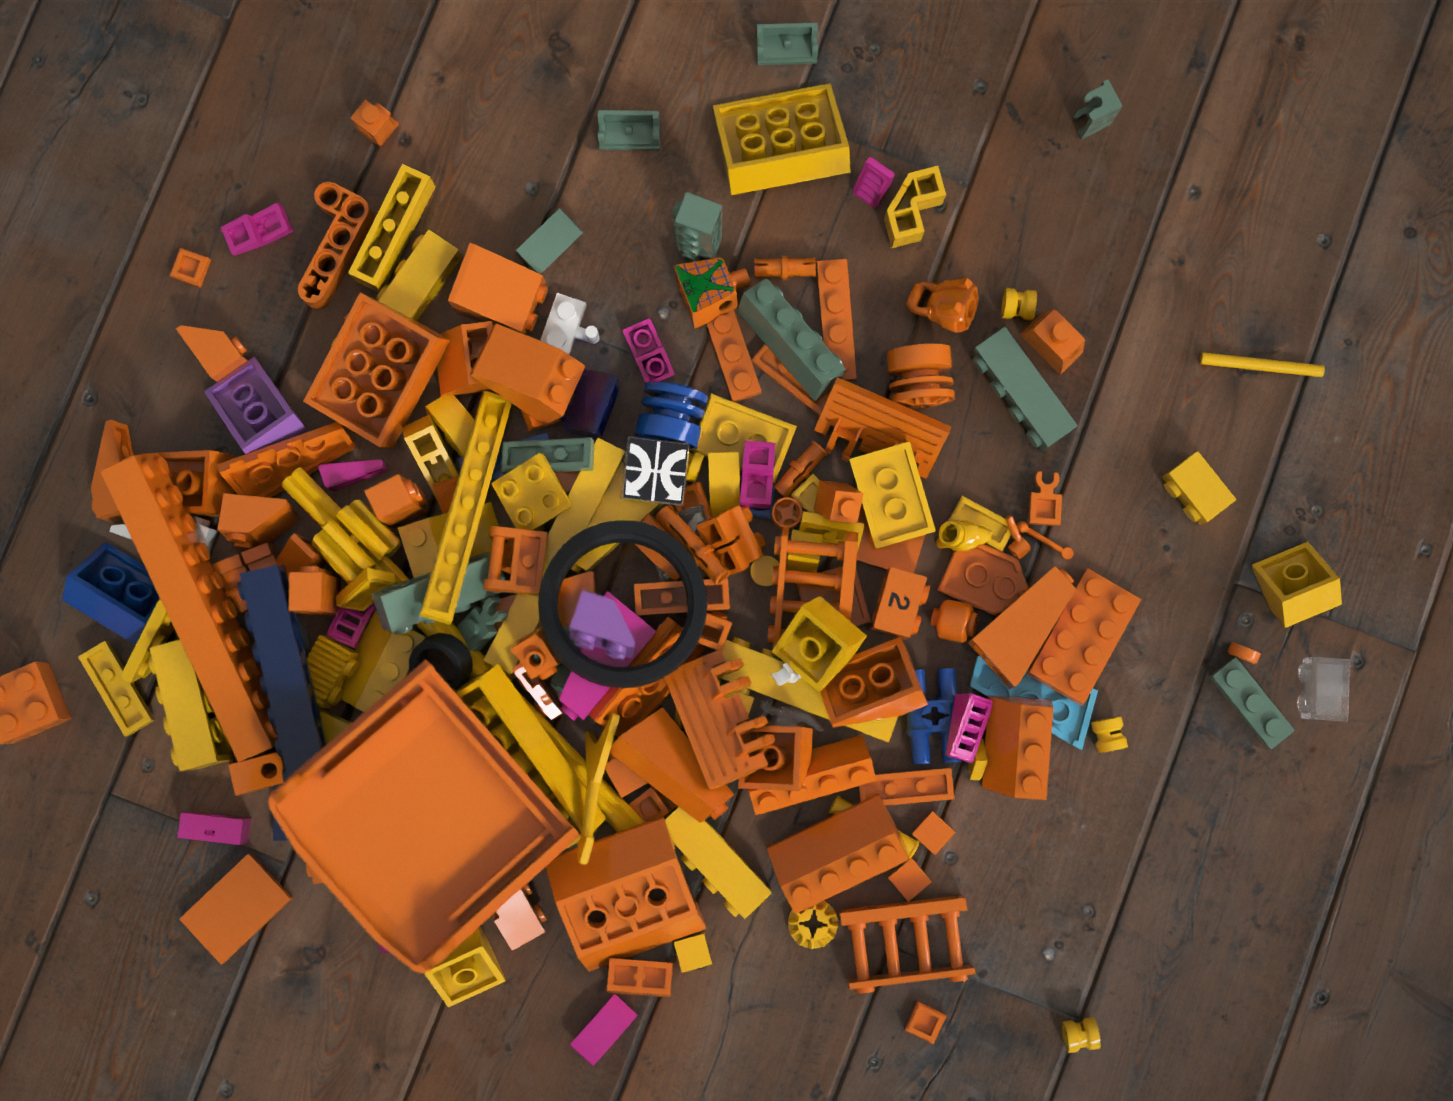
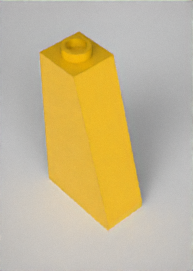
[570,462,665,574]

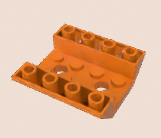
[546,816,707,972]

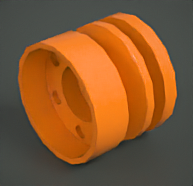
[886,343,955,409]

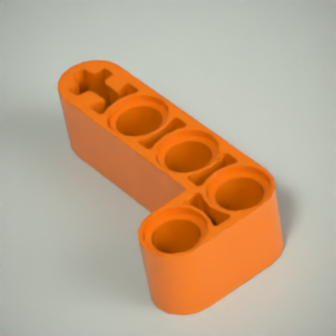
[298,182,374,309]

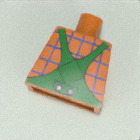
[674,257,751,329]

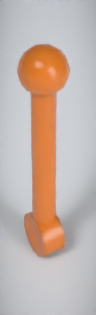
[1016,521,1074,560]

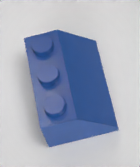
[62,542,160,645]

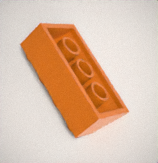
[767,794,909,914]

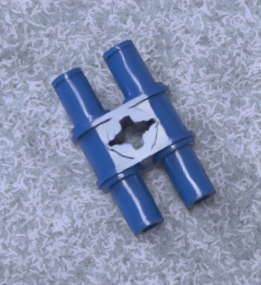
[905,668,961,764]

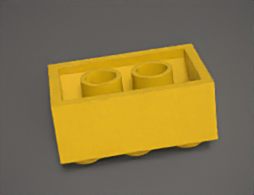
[341,611,427,712]

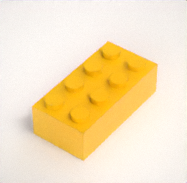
[148,640,233,771]

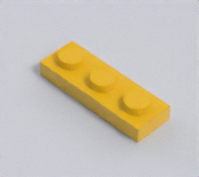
[78,641,155,737]

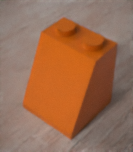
[448,243,548,335]

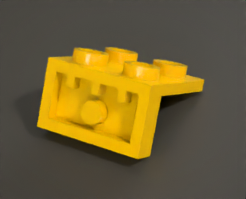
[491,453,572,531]

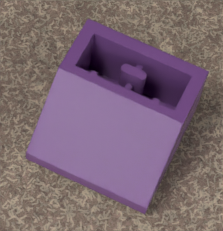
[570,590,635,660]

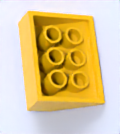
[713,83,850,195]

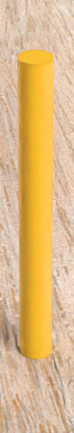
[1200,352,1325,377]

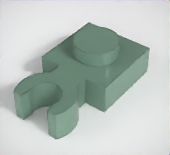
[457,598,508,651]

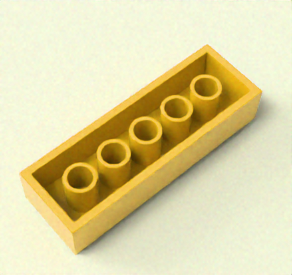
[455,664,606,849]

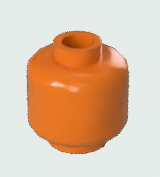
[931,600,979,643]

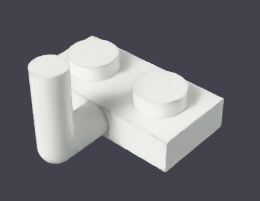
[540,293,600,354]

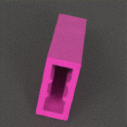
[559,591,657,721]

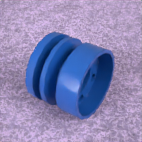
[634,382,708,449]

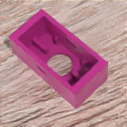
[177,811,251,845]

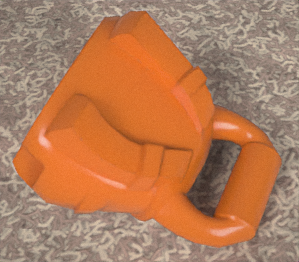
[906,278,979,333]

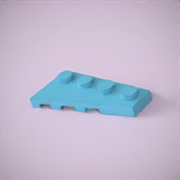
[968,656,1098,750]

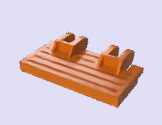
[814,377,951,479]
[664,650,776,791]

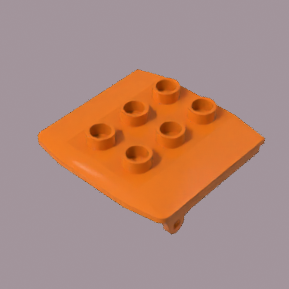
[268,660,580,973]

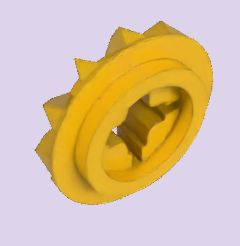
[788,901,838,949]

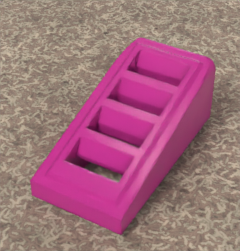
[853,156,895,208]
[318,459,389,492]
[326,603,376,649]
[946,693,993,763]

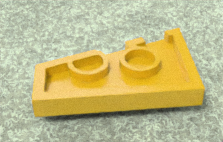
[120,599,175,684]

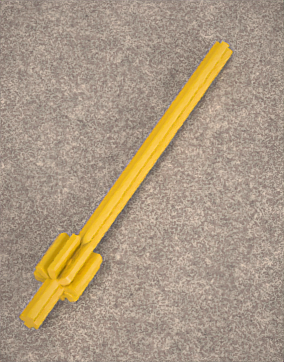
[282,467,645,832]

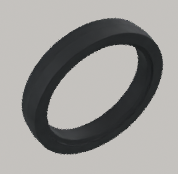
[538,520,707,688]

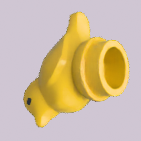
[936,520,993,551]

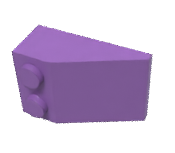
[204,356,309,454]

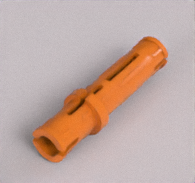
[656,505,731,585]

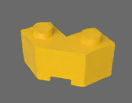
[884,166,946,248]

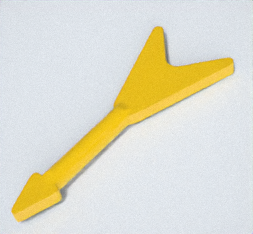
[578,713,620,865]

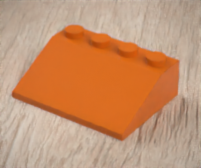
[303,292,450,448]

